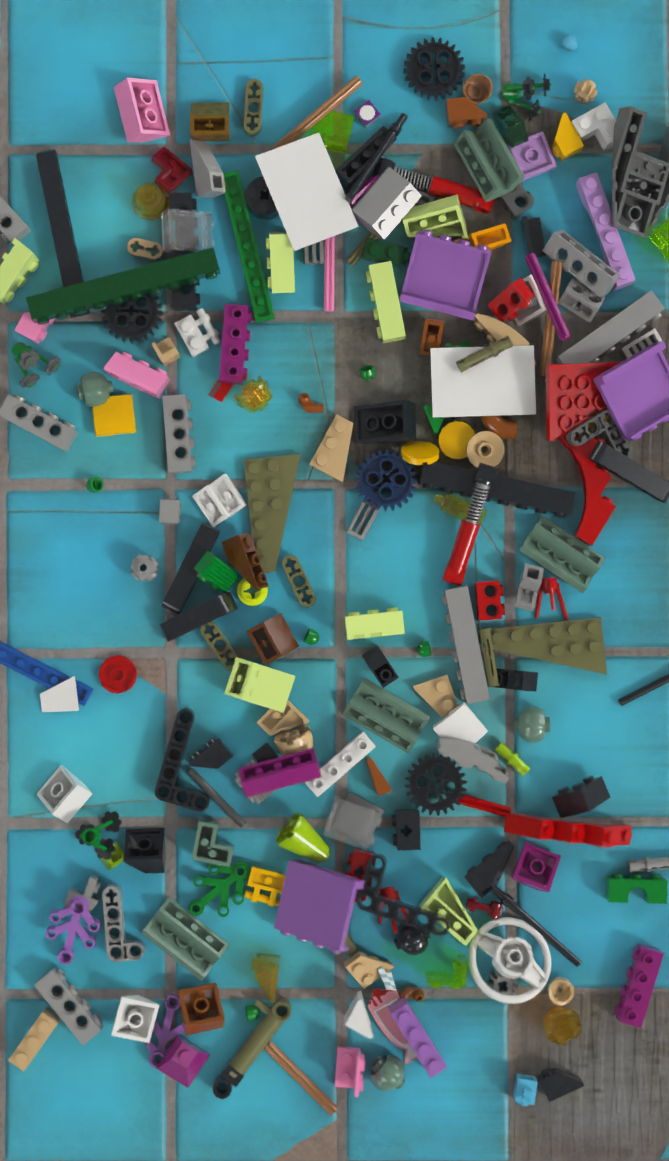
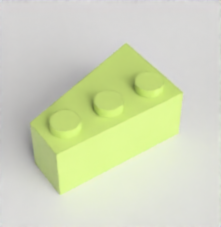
[402,195,468,239]
[266,231,295,293]
[0,238,39,305]
[345,607,405,640]
[418,876,478,946]

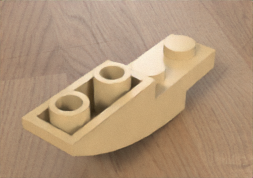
[473,313,537,366]

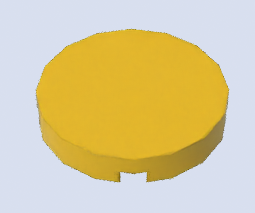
[438,421,475,459]
[401,441,439,465]

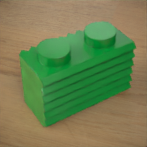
[193,551,239,593]

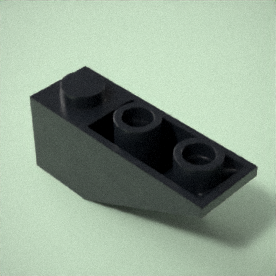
[464,840,514,898]

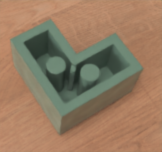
[191,819,235,867]

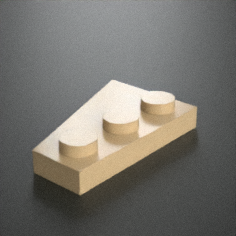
[309,414,353,483]

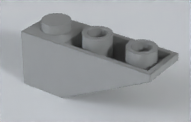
[190,140,226,199]

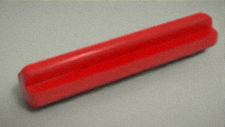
[458,793,511,817]

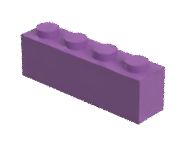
[388,996,447,1078]

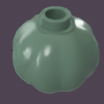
[77,372,113,407]
[515,706,550,743]
[370,1055,405,1091]

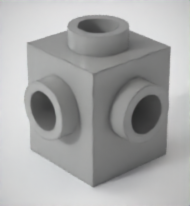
[130,554,159,582]

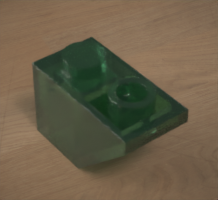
[493,105,529,148]

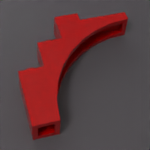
[556,433,616,546]
[504,813,632,847]

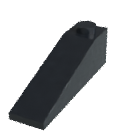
[335,126,397,193]

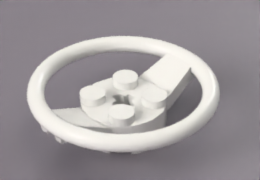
[468,917,551,1004]

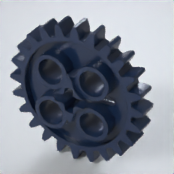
[355,449,417,512]

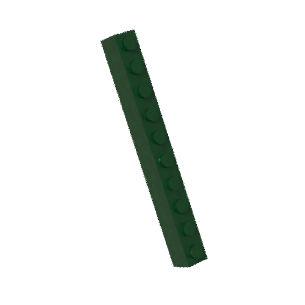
[26,247,221,325]

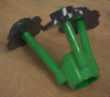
[503,74,552,121]
[75,811,122,860]

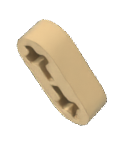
[127,238,164,261]

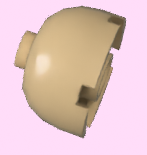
[274,725,313,756]

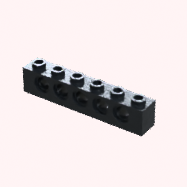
[169,192,200,311]

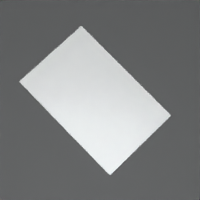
[255,133,358,251]
[430,345,536,417]

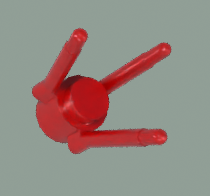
[535,577,568,621]
[378,886,408,934]

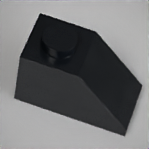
[537,1067,585,1102]

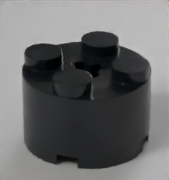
[245,176,279,220]

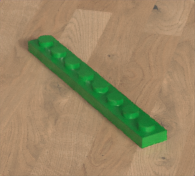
[224,170,275,323]

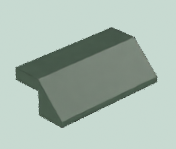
[453,119,525,202]
[519,515,605,593]
[342,678,430,753]
[141,897,229,981]

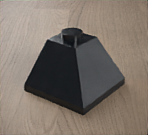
[124,828,166,874]

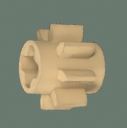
[573,79,598,104]

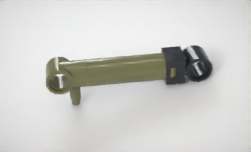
[213,997,292,1099]

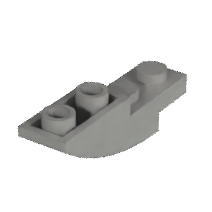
[437,738,509,784]

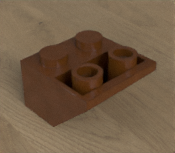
[246,613,299,665]

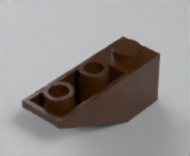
[221,532,269,590]

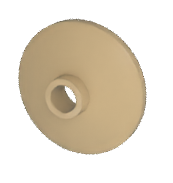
[466,431,504,468]

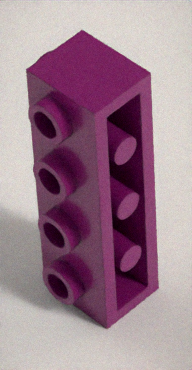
[219,304,252,385]
[238,748,322,798]
[614,943,664,1028]

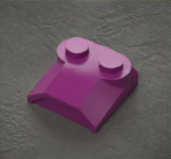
[512,841,561,893]

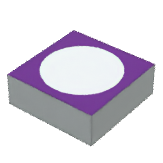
[354,100,381,128]

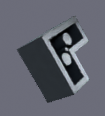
[552,775,611,818]

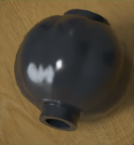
[394,921,431,955]

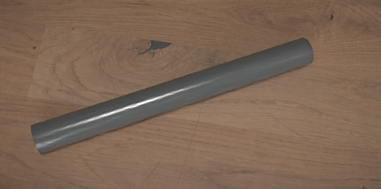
[187,768,246,828]

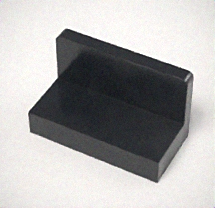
[520,216,546,257]

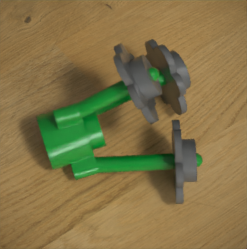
[12,342,61,388]

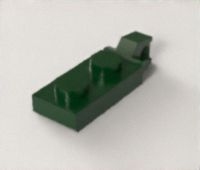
[362,239,412,266]

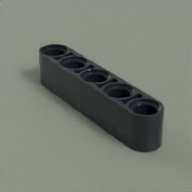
[588,441,669,503]
[162,522,220,615]

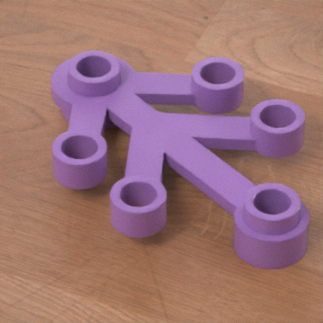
[45,896,100,965]
[144,994,187,1068]

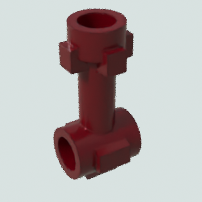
[465,896,503,919]

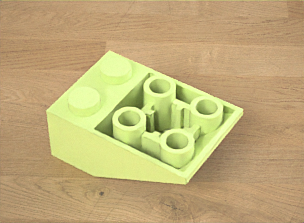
[224,657,295,713]

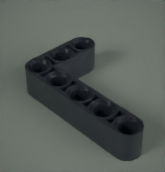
[155,708,210,811]
[356,853,451,936]

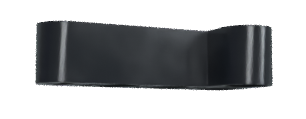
[160,591,238,642]

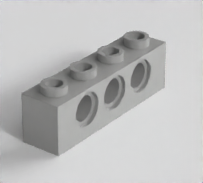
[0,197,31,245]
[542,229,620,297]
[0,394,78,453]
[162,394,196,474]
[34,967,103,1045]

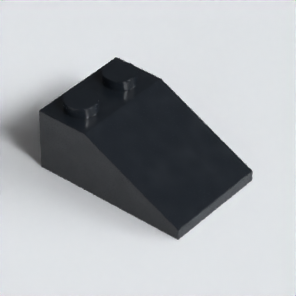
[354,400,417,445]

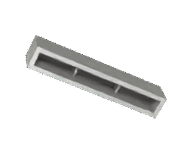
[555,290,665,364]
[441,586,490,704]

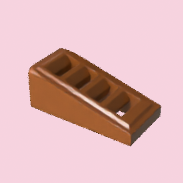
[366,756,392,796]

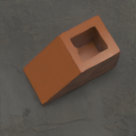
[445,97,487,129]

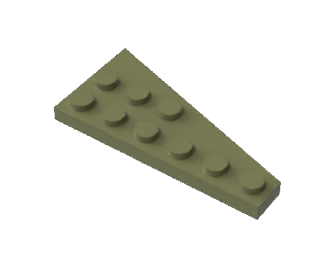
[244,454,301,573]
[490,617,607,675]

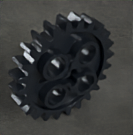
[403,37,465,101]
[101,293,164,344]
[405,753,467,816]

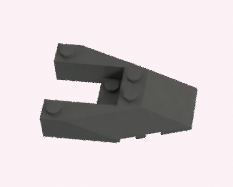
[612,106,669,238]

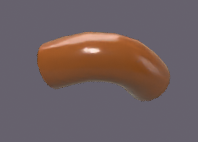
[480,415,517,440]

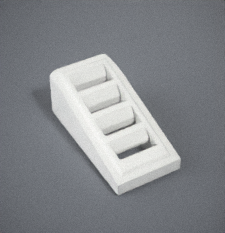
[621,328,662,358]

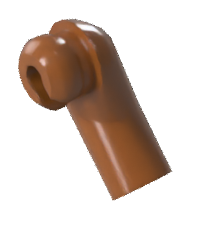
[298,393,324,413]
[399,986,424,1002]

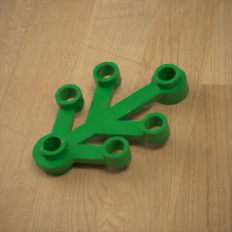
[189,861,251,917]

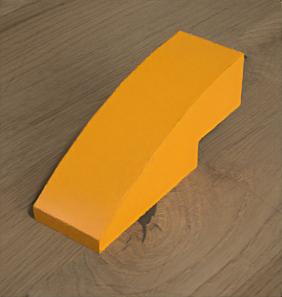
[454,223,512,251]

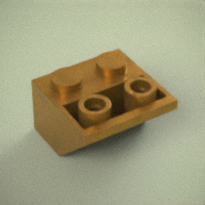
[190,102,230,141]

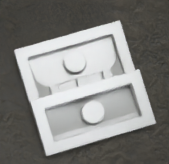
[192,474,247,527]
[433,702,488,743]

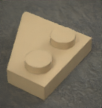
[413,674,458,717]
[256,700,310,736]
[343,951,394,989]

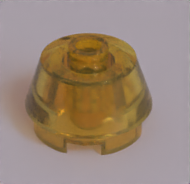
[132,182,169,220]
[234,375,273,413]
[543,1006,582,1046]

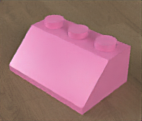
[114,78,170,143]
[104,351,170,400]

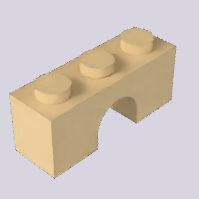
[8,1007,61,1071]

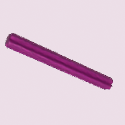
[525,253,570,341]

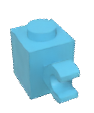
[513,1073,538,1106]

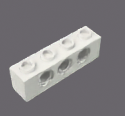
[305,731,376,797]

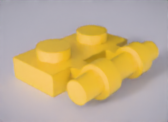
[244,866,286,907]

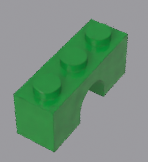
[606,873,667,904]

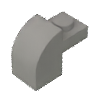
[514,563,544,611]
[63,874,101,912]

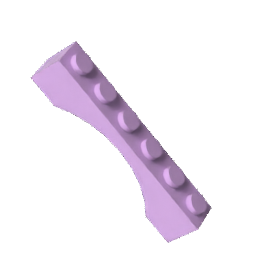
[575,172,635,291]

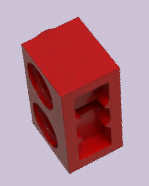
[488,278,535,322]
[474,581,505,621]

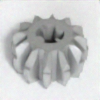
[485,969,519,996]

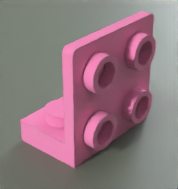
[335,1046,365,1097]

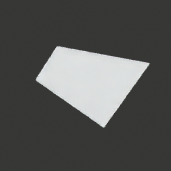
[40,676,79,712]

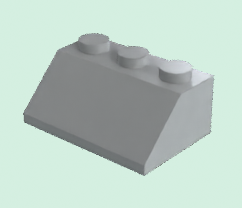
[351,167,422,239]

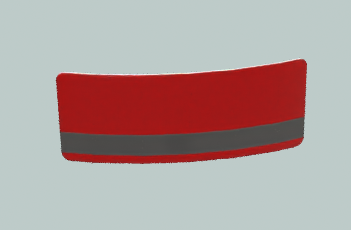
[208,380,234,402]

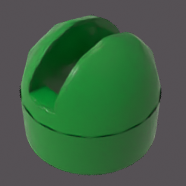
[359,365,375,381]
[86,477,103,493]
[303,628,319,645]
[417,641,431,657]
[245,1005,260,1022]

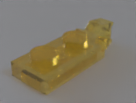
[433,494,487,526]

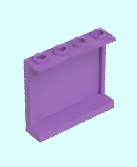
[399,230,492,320]
[593,341,669,441]
[274,859,364,954]

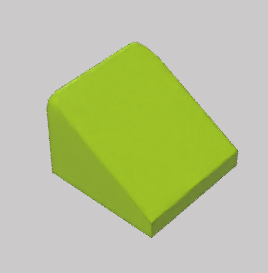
[100,842,124,870]

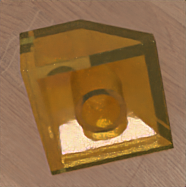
[251,953,280,1003]

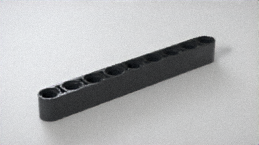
[36,149,90,318]

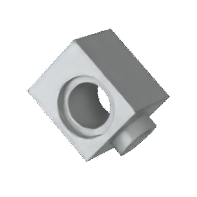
[159,496,181,525]

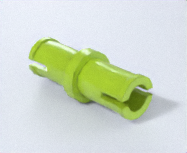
[494,741,530,777]

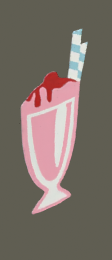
[368,967,418,1064]

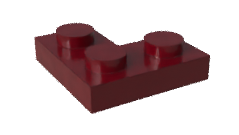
[151,147,193,194]

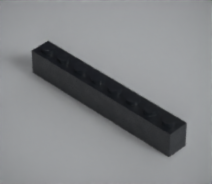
[419,462,575,519]

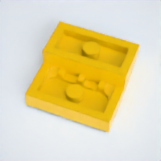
[92,395,136,437]

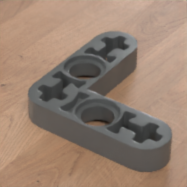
[566,410,632,458]

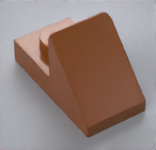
[419,318,444,356]

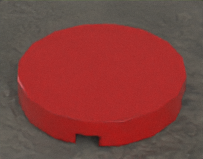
[98,655,138,694]

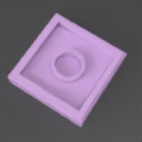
[507,131,557,181]

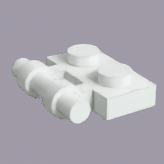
[174,308,221,358]

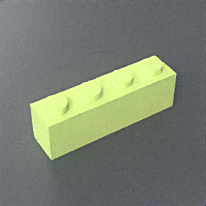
[365,261,406,343]

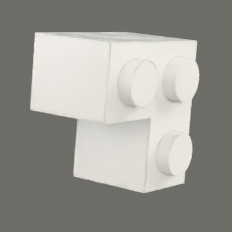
[572,102,616,151]

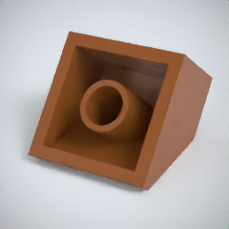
[178,983,225,1036]

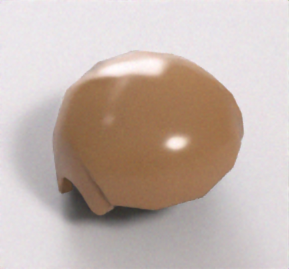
[462,74,493,105]

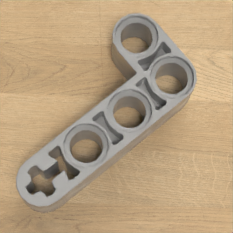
[102,883,146,962]

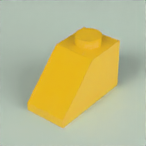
[552,112,584,162]

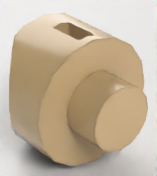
[547,977,575,1006]

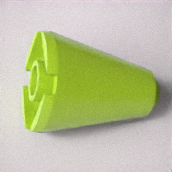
[276,812,330,863]

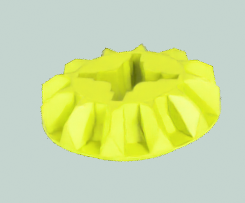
[237,578,268,606]

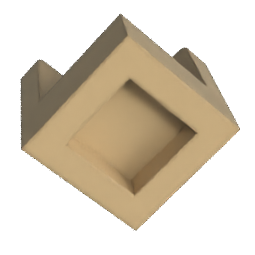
[152,337,181,366]

